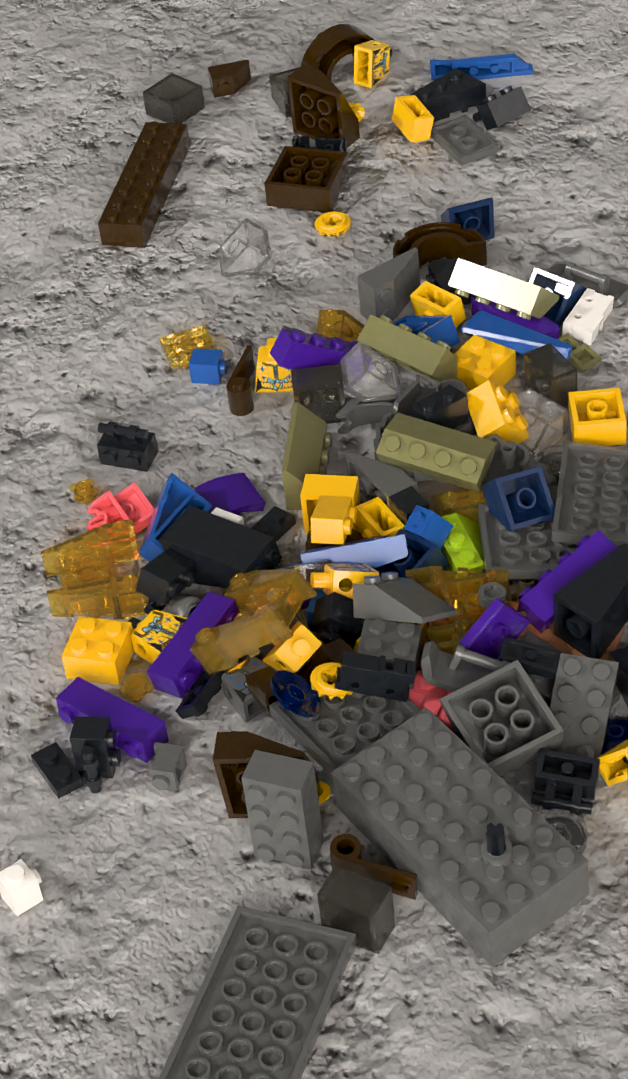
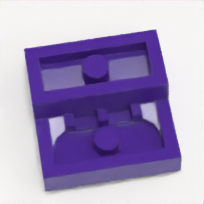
[194,473,266,515]

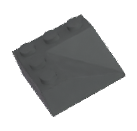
[440,660,564,777]

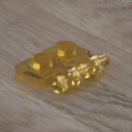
[159,325,217,369]

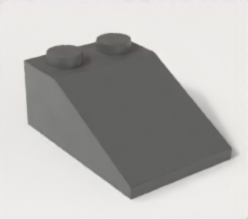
[357,248,420,320]
[346,452,418,509]
[353,572,457,624]

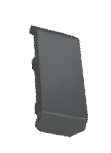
[546,261,628,309]
[421,641,533,692]

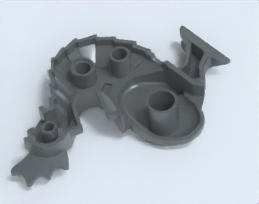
[336,374,558,487]

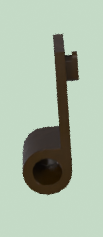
[226,345,255,416]
[330,834,417,900]

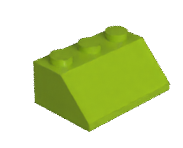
[440,513,509,594]

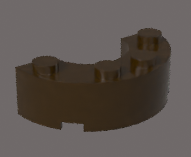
[301,24,375,81]
[393,222,487,269]
[246,638,357,718]

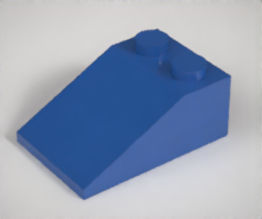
[393,316,460,352]

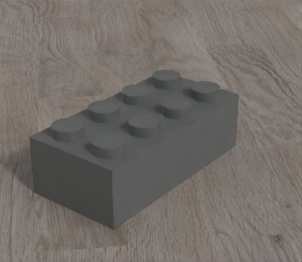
[242,750,324,869]

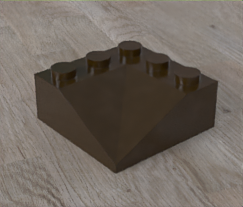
[288,64,360,148]
[264,146,348,213]
[213,731,320,819]

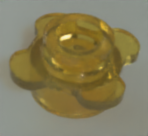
[70,479,99,504]
[119,674,153,702]

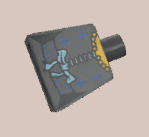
[221,657,287,723]

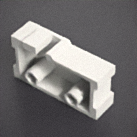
[562,288,614,346]

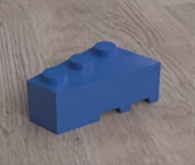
[138,473,213,562]

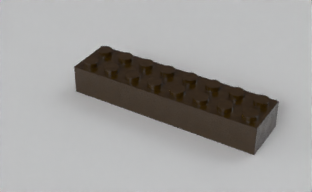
[98,121,190,248]

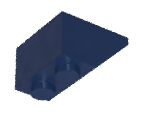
[441,197,495,240]
[529,267,587,328]
[481,466,555,532]
[374,529,450,587]

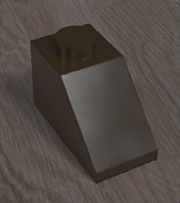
[208,60,251,98]

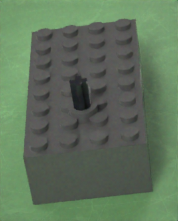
[331,707,589,967]

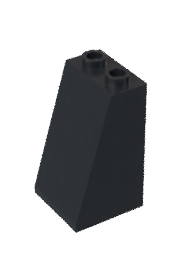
[159,506,282,593]
[554,543,628,659]

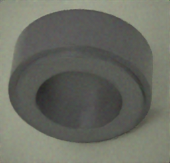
[478,582,507,608]

